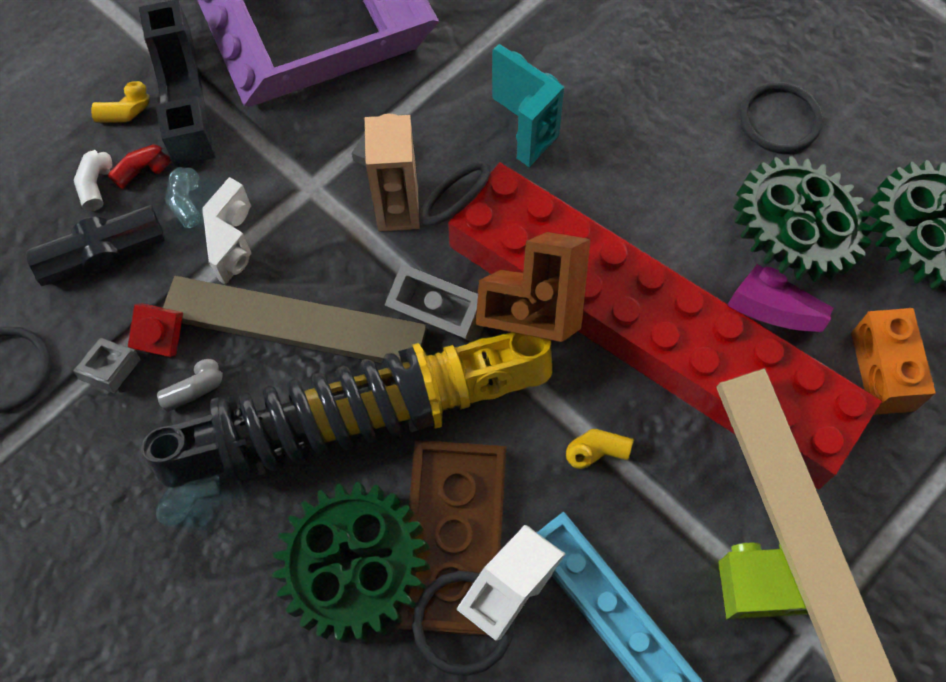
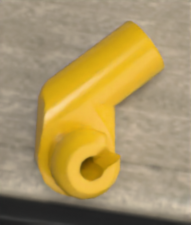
[91,81,150,123]
[566,429,633,469]

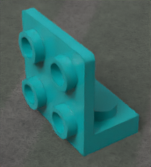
[492,44,564,167]

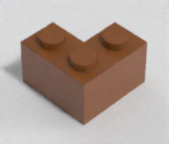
[476,232,590,342]

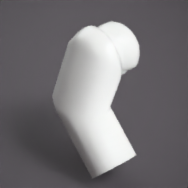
[74,150,112,211]

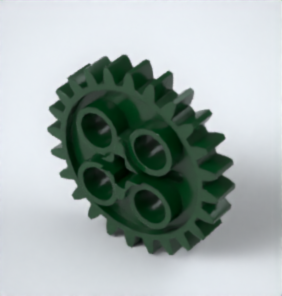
[733,156,872,282]
[868,160,946,290]
[272,482,430,643]

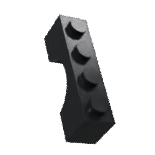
[139,0,216,167]

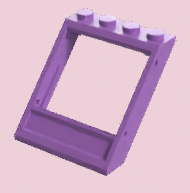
[197,0,439,107]

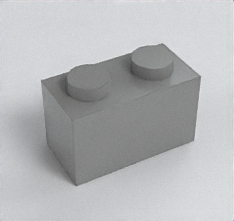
[385,264,484,342]

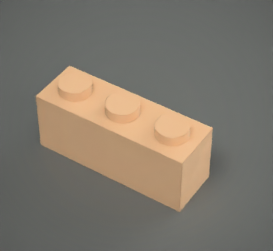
[365,114,420,231]

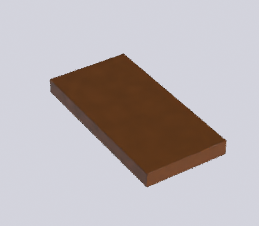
[397,440,507,637]

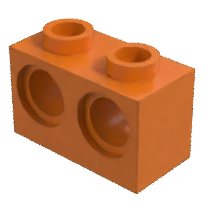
[851,308,936,415]

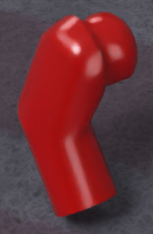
[107,144,171,189]

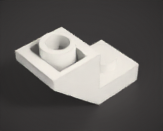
[203,177,252,285]
[457,525,565,641]

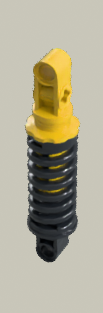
[141,332,552,488]

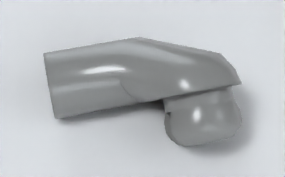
[157,359,223,412]

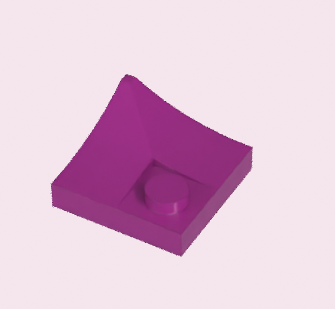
[728,264,834,334]

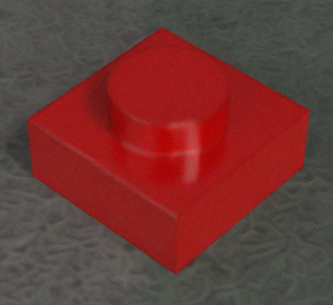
[128,303,183,357]

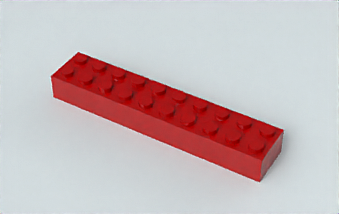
[448,162,882,490]

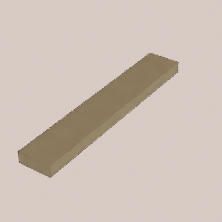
[163,276,427,364]

